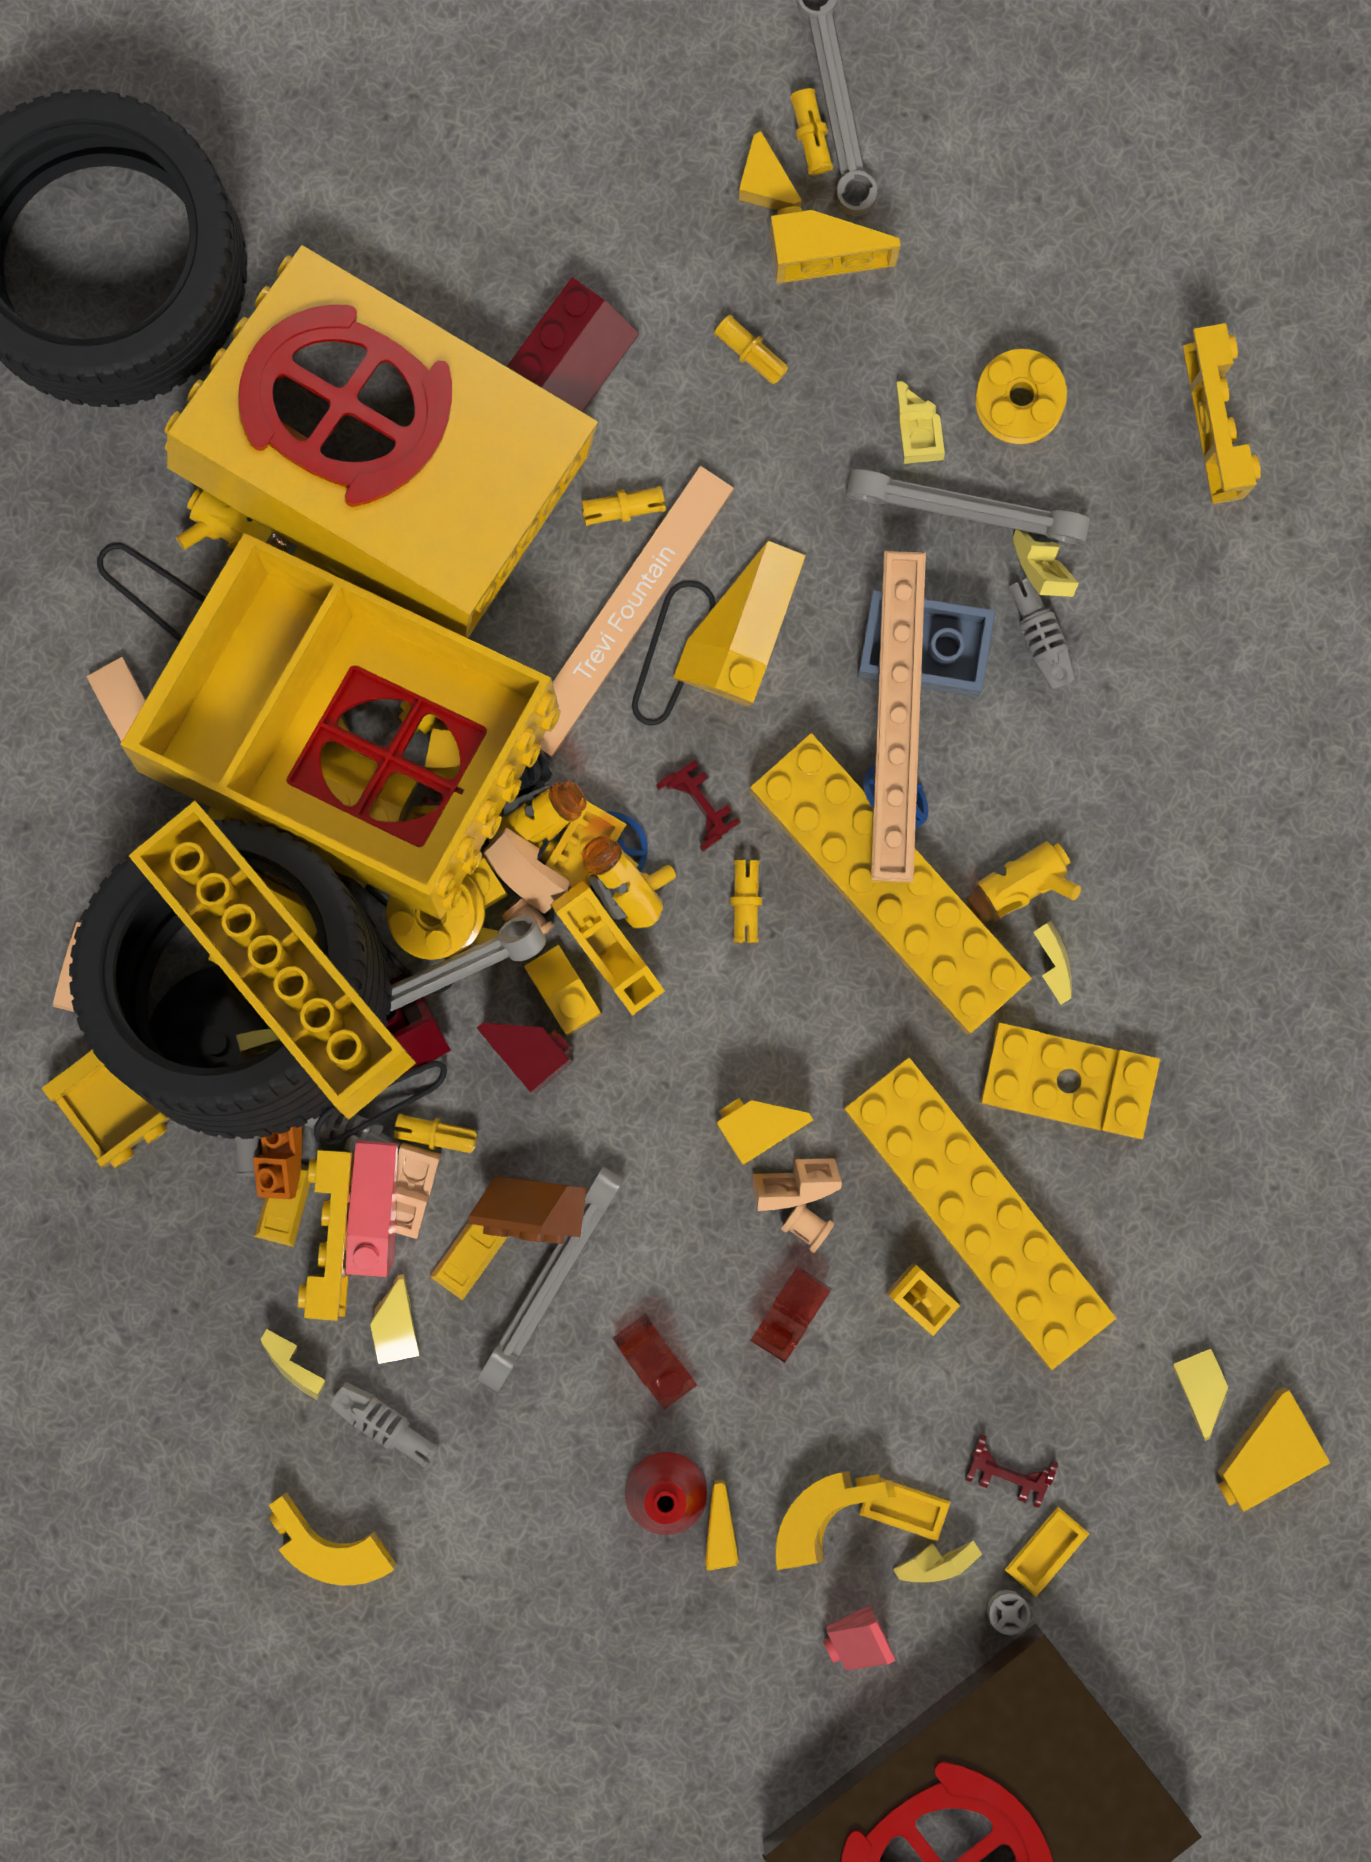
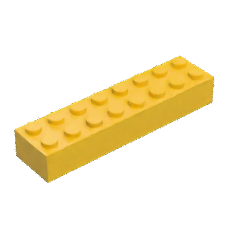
[749,733,1032,1035]
[128,801,416,1120]
[843,1057,1117,1370]

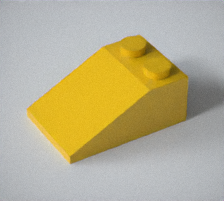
[769,206,901,284]

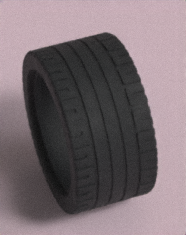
[0,89,247,407]
[69,819,392,1139]

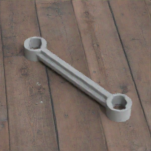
[797,0,877,216]
[846,469,1091,545]
[389,915,546,1012]
[477,1166,624,1392]

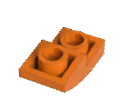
[253,1126,303,1199]

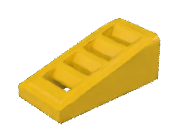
[705,1479,739,1571]

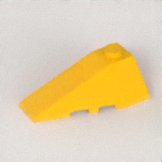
[673,541,806,707]

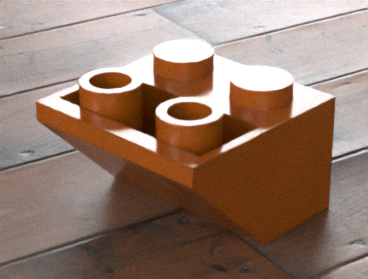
[468,1176,587,1244]

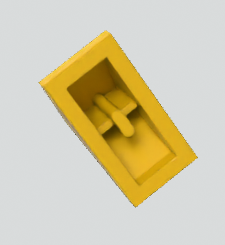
[738,131,802,210]
[885,1263,960,1336]

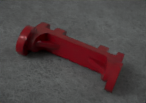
[655,760,741,852]
[965,1434,1058,1508]

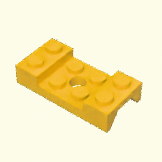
[1182,323,1261,504]
[979,1023,1160,1139]
[298,1150,355,1321]

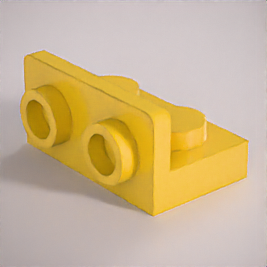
[540,799,627,888]

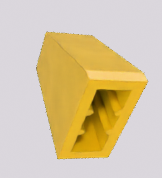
[1217,1387,1330,1512]

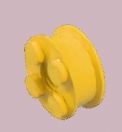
[975,349,1067,444]
[386,875,485,960]

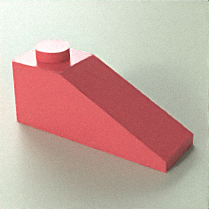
[346,1140,398,1277]
[823,1605,896,1670]

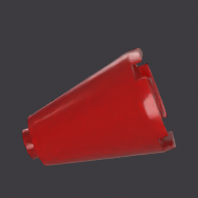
[625,1452,707,1535]

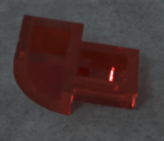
[750,1266,832,1363]
[612,1313,698,1410]

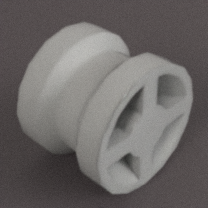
[986,1589,1031,1635]

